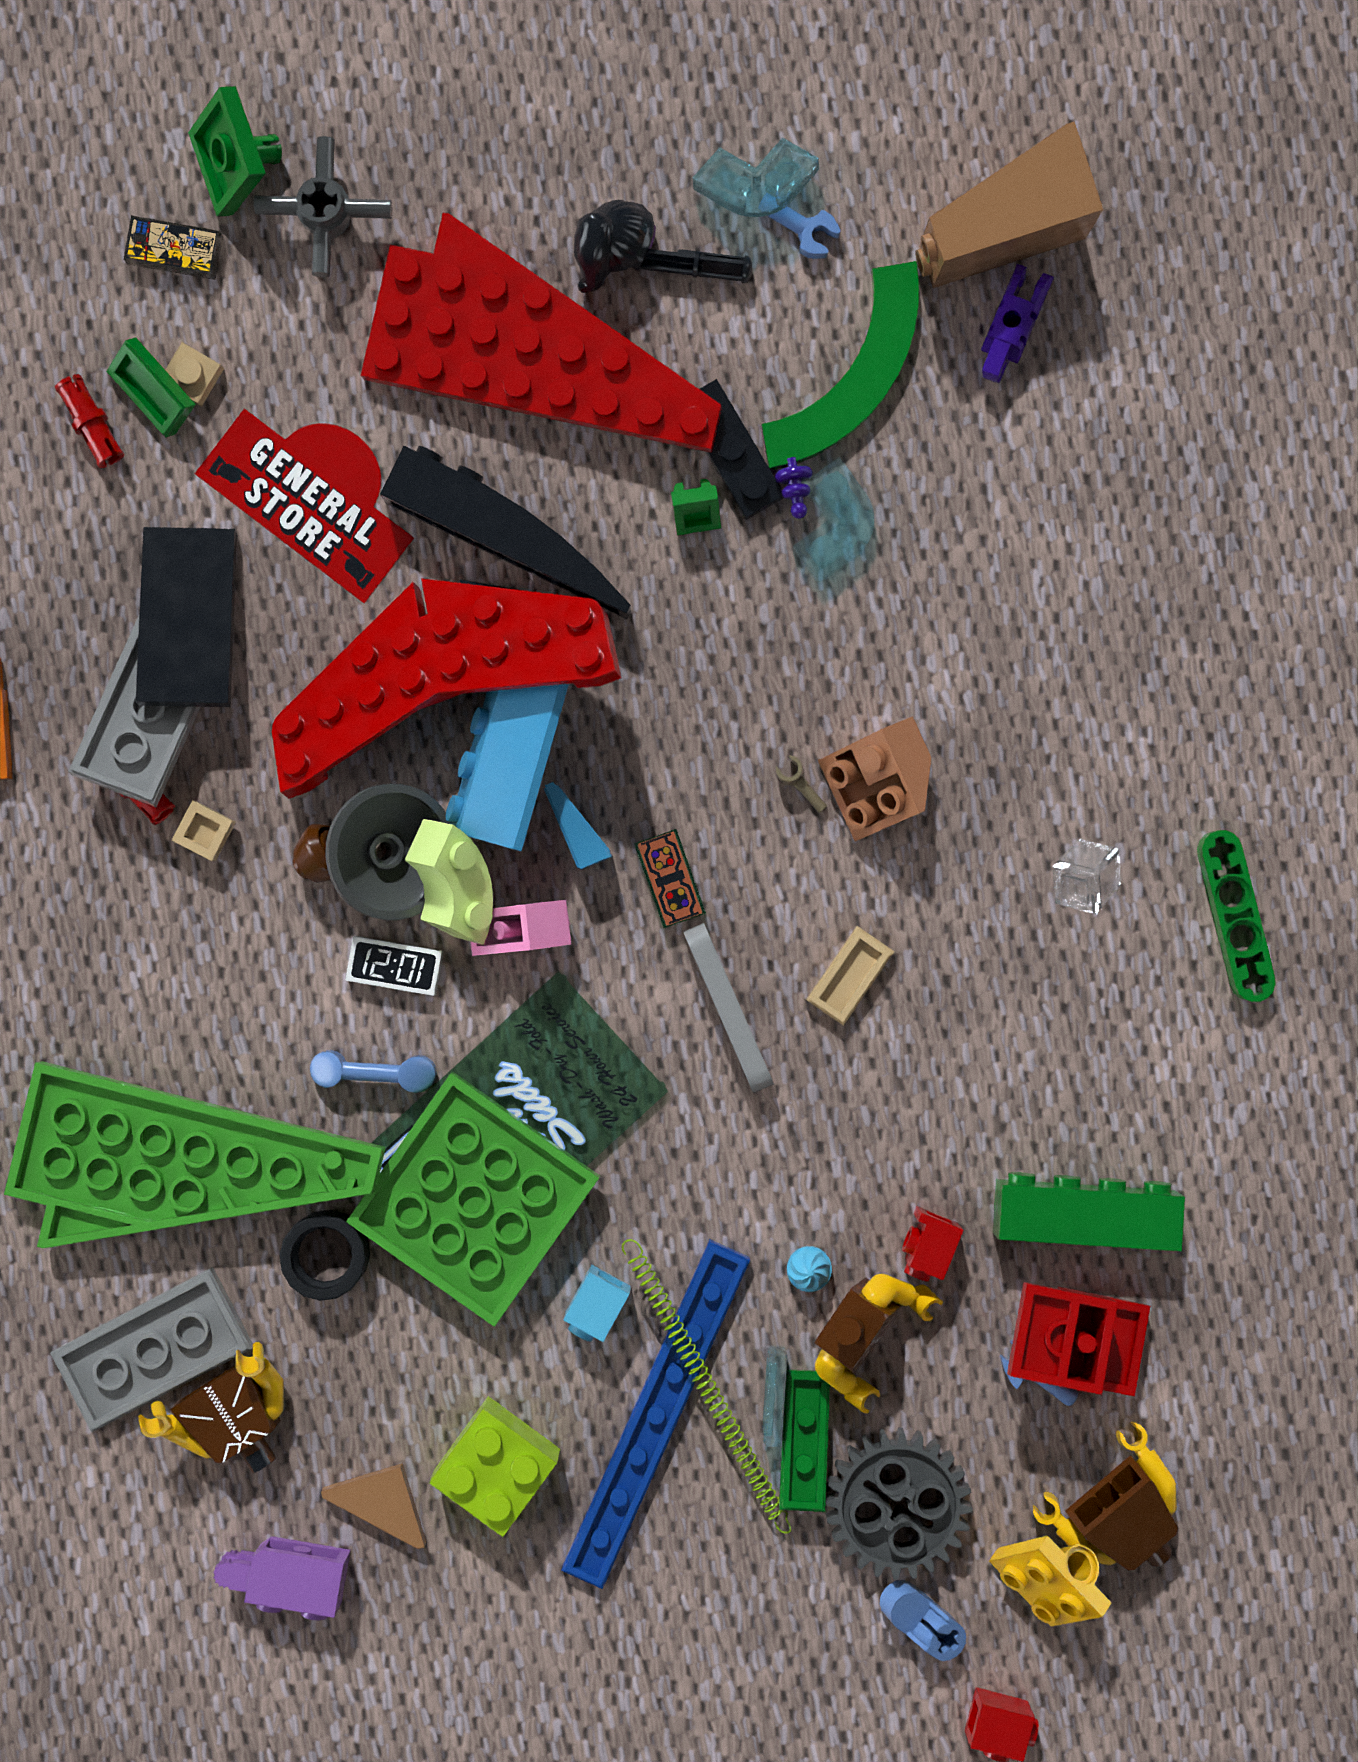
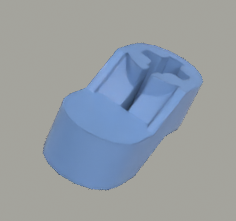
[879,1580,966,1661]

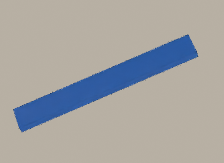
[561,1239,751,1589]

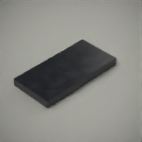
[135,527,237,707]

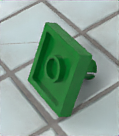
[188,86,282,217]

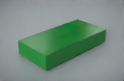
[106,337,196,438]

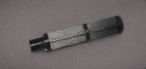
[632,249,752,283]

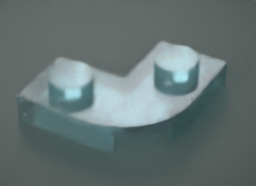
[692,137,819,217]
[792,457,875,585]

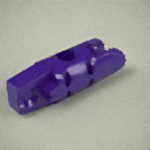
[981,264,1054,383]

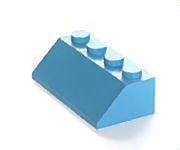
[446,684,569,852]

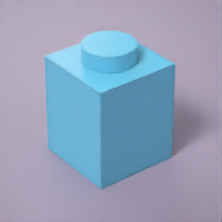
[563,1264,631,1342]

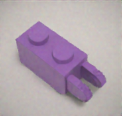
[213,1536,350,1620]

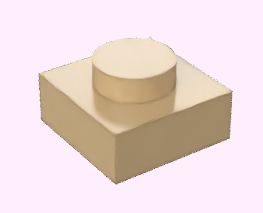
[165,342,224,407]
[172,800,236,861]

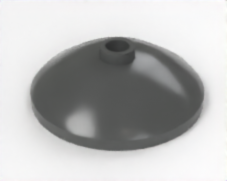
[325,783,450,920]

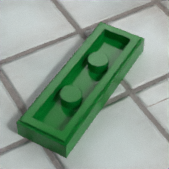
[779,1369,830,1512]

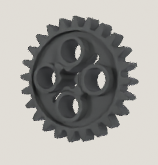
[825,1427,973,1580]

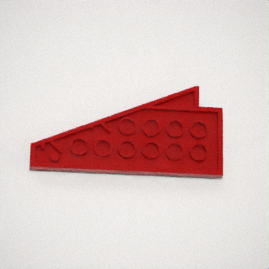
[360,212,722,453]

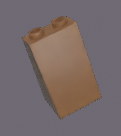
[915,121,1103,288]

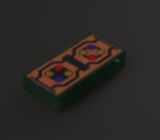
[634,829,706,928]

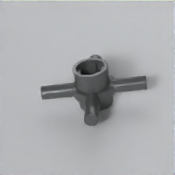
[254,136,392,278]

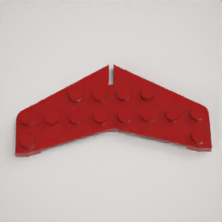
[272,578,622,799]

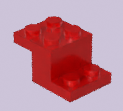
[1007,1282,1151,1397]

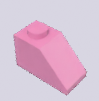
[471,900,571,956]

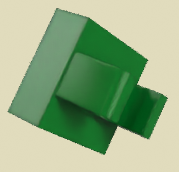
[671,479,721,536]

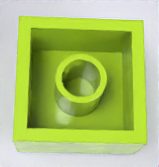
[429,1396,560,1537]

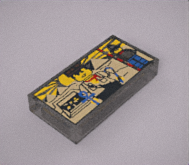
[123,215,223,280]

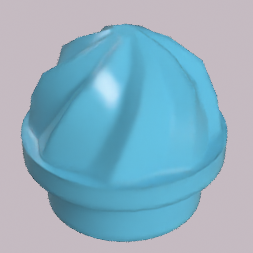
[787,1246,832,1292]

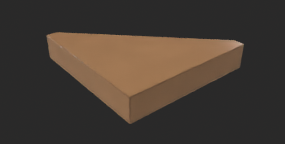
[321,1463,427,1549]

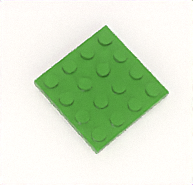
[346,1072,600,1327]

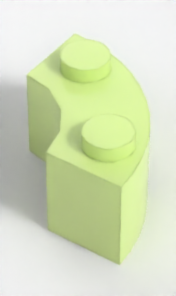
[405,819,493,945]

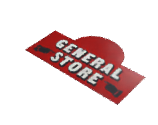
[194,408,414,603]

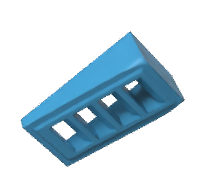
[544,782,613,870]

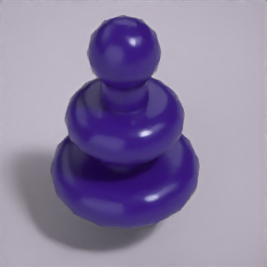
[775,457,813,519]

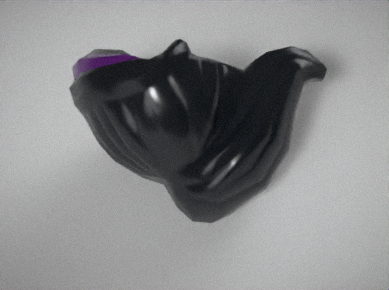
[574,200,656,293]

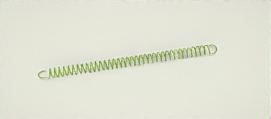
[622,1239,791,1534]

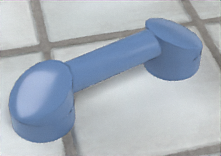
[310,1050,437,1093]

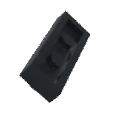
[700,379,784,520]

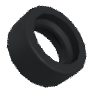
[279,1210,370,1301]

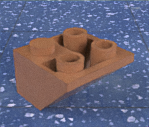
[818,716,932,842]

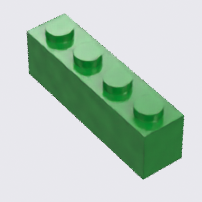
[992,1172,1185,1252]

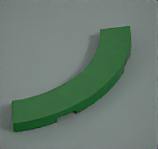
[761,261,919,471]

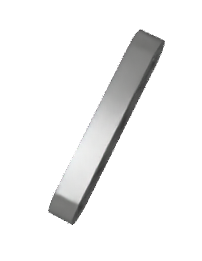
[683,923,774,1093]

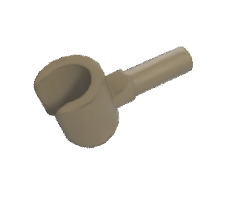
[776,755,827,813]

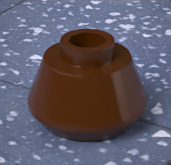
[293,824,331,883]

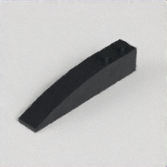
[380,446,631,620]

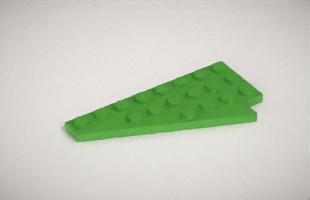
[4,1061,386,1248]

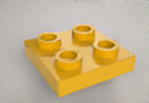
[989,1535,1111,1626]

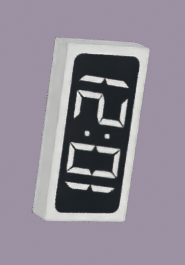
[345,936,444,996]

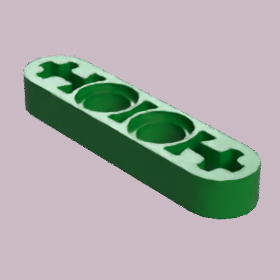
[1197,830,1276,1002]

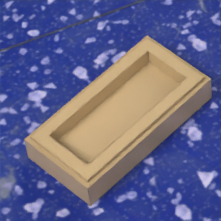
[806,926,895,1026]

